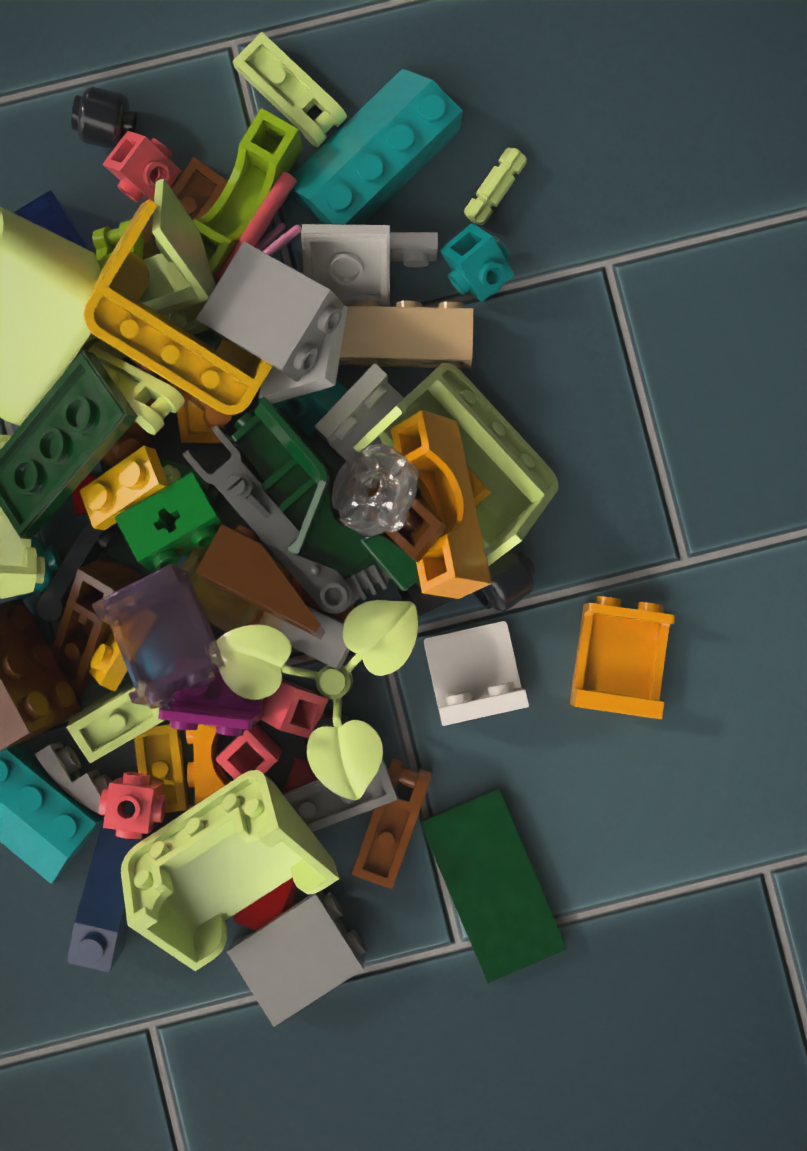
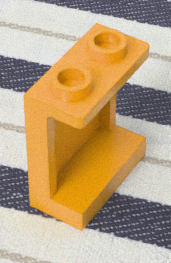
[570,596,675,719]

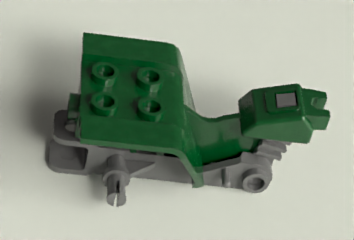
[183,396,421,614]

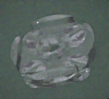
[332,444,419,536]

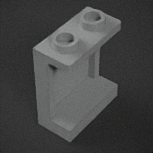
[196,241,344,382]
[227,891,367,1027]

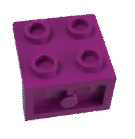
[158,656,264,736]

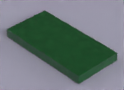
[0,350,138,539]
[420,787,567,983]

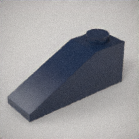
[67,822,146,973]

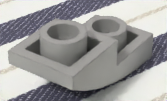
[258,600,350,669]
[35,741,112,814]

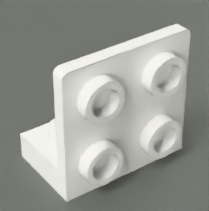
[314,363,404,473]
[424,621,529,726]

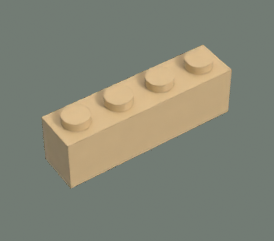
[338,300,474,369]

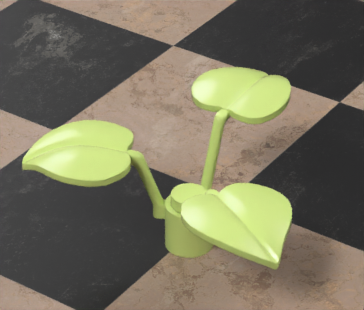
[211,600,418,800]

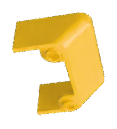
[83,199,273,415]

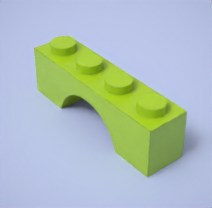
[193,108,303,286]

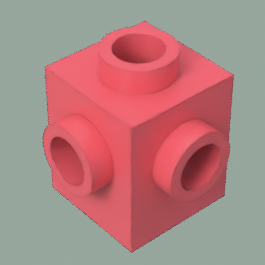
[102,131,182,203]
[99,772,167,839]

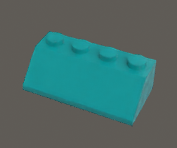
[290,69,463,225]
[0,744,105,884]

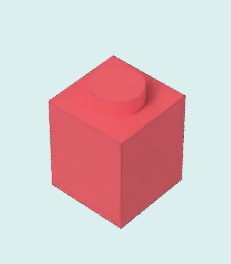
[260,679,328,738]
[215,724,283,779]

